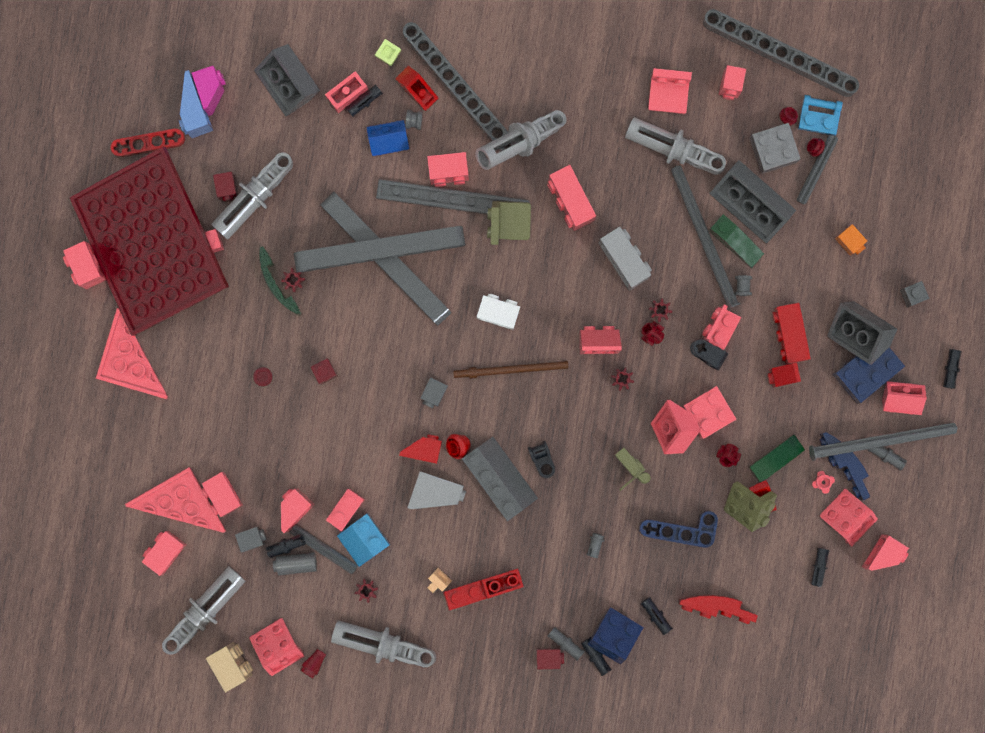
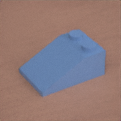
[179,70,213,138]

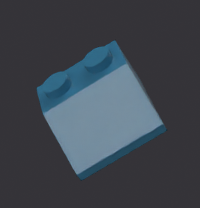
[337,514,391,567]

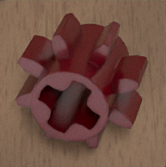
[281,268,306,293]
[648,298,673,323]
[641,321,665,346]
[611,367,634,391]
[716,444,742,467]
[354,579,379,603]

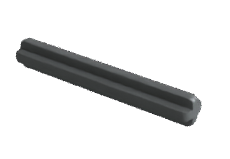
[797,134,838,205]
[290,525,357,574]

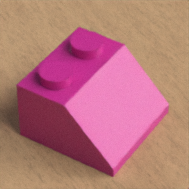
[192,65,226,116]

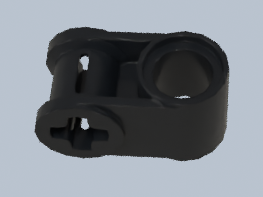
[690,339,728,371]
[527,441,555,479]

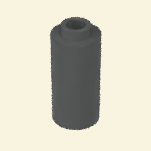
[273,552,317,576]

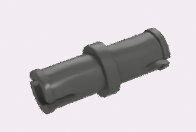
[867,446,907,471]
[547,627,585,661]

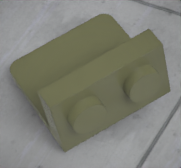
[487,201,531,245]
[724,481,777,532]

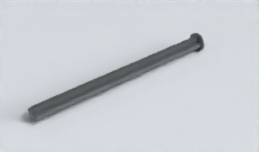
[671,165,741,310]
[809,422,958,461]

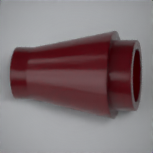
[300,649,326,679]

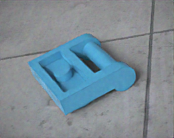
[798,95,843,136]

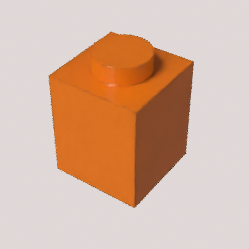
[835,224,867,256]

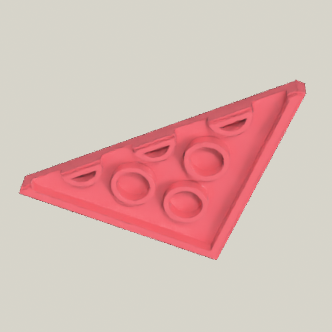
[96,308,168,399]
[125,467,226,533]

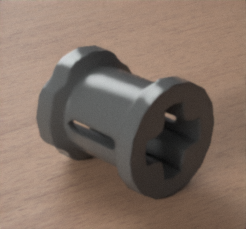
[735,275,752,296]

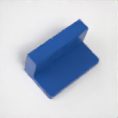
[367,120,409,156]

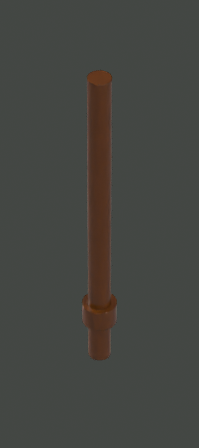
[454,361,569,379]

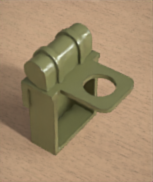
[615,448,651,491]

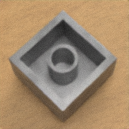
[749,123,801,174]

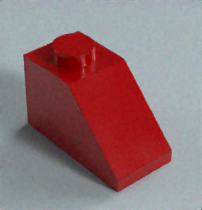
[395,66,439,111]
[767,362,801,388]
[399,434,442,464]

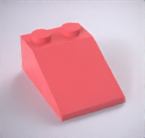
[580,326,622,354]

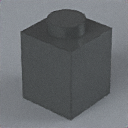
[900,281,930,308]
[421,377,448,408]
[235,526,267,553]

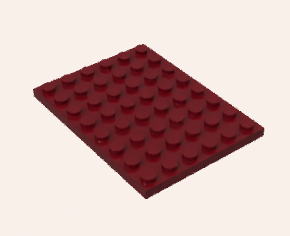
[70,147,229,336]

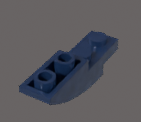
[819,432,870,500]

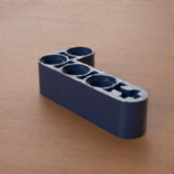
[639,511,718,548]

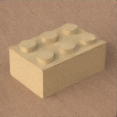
[206,642,253,693]

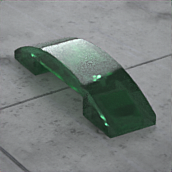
[259,246,302,316]

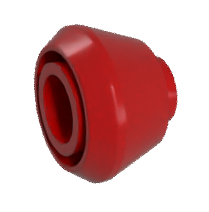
[446,434,471,460]

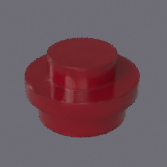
[779,107,798,126]
[807,138,825,157]
[253,367,273,387]

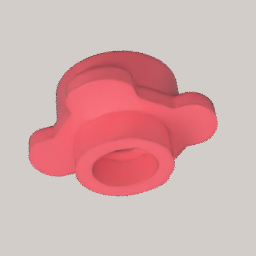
[812,471,835,494]

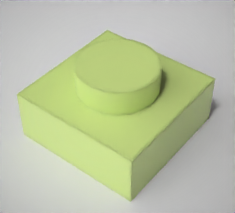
[375,39,401,66]

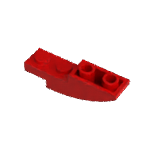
[443,569,524,611]
[678,595,758,624]

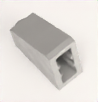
[408,471,466,509]

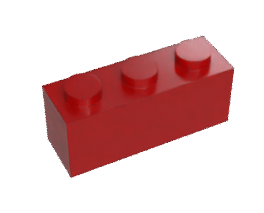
[772,303,811,365]

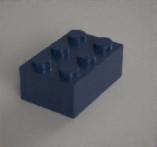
[832,347,905,404]

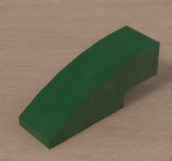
[748,434,805,483]

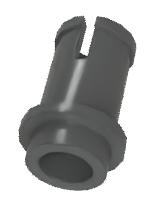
[586,533,605,558]

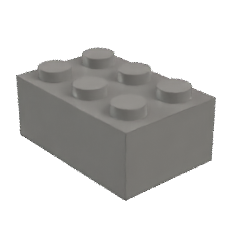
[598,227,652,291]

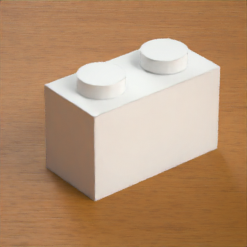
[477,294,520,330]

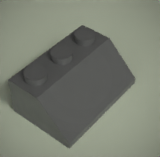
[254,44,320,117]
[827,301,897,365]

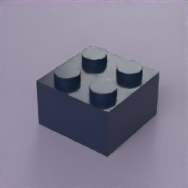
[587,607,644,665]

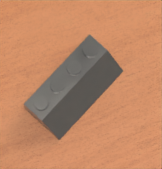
[709,160,796,244]
[462,437,538,522]

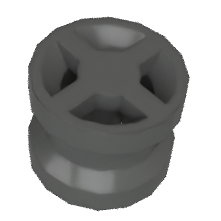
[405,110,423,130]

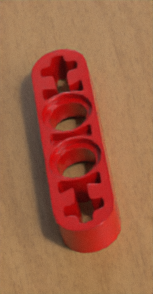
[111,129,185,157]

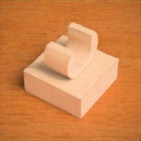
[427,568,452,593]

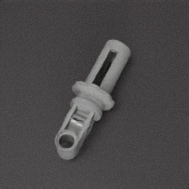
[475,110,566,170]
[625,117,726,175]
[211,153,293,240]
[162,566,246,655]
[331,620,436,667]

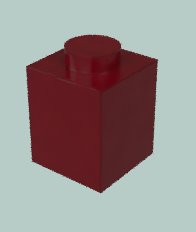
[213,171,238,202]
[310,358,338,385]
[536,648,564,670]

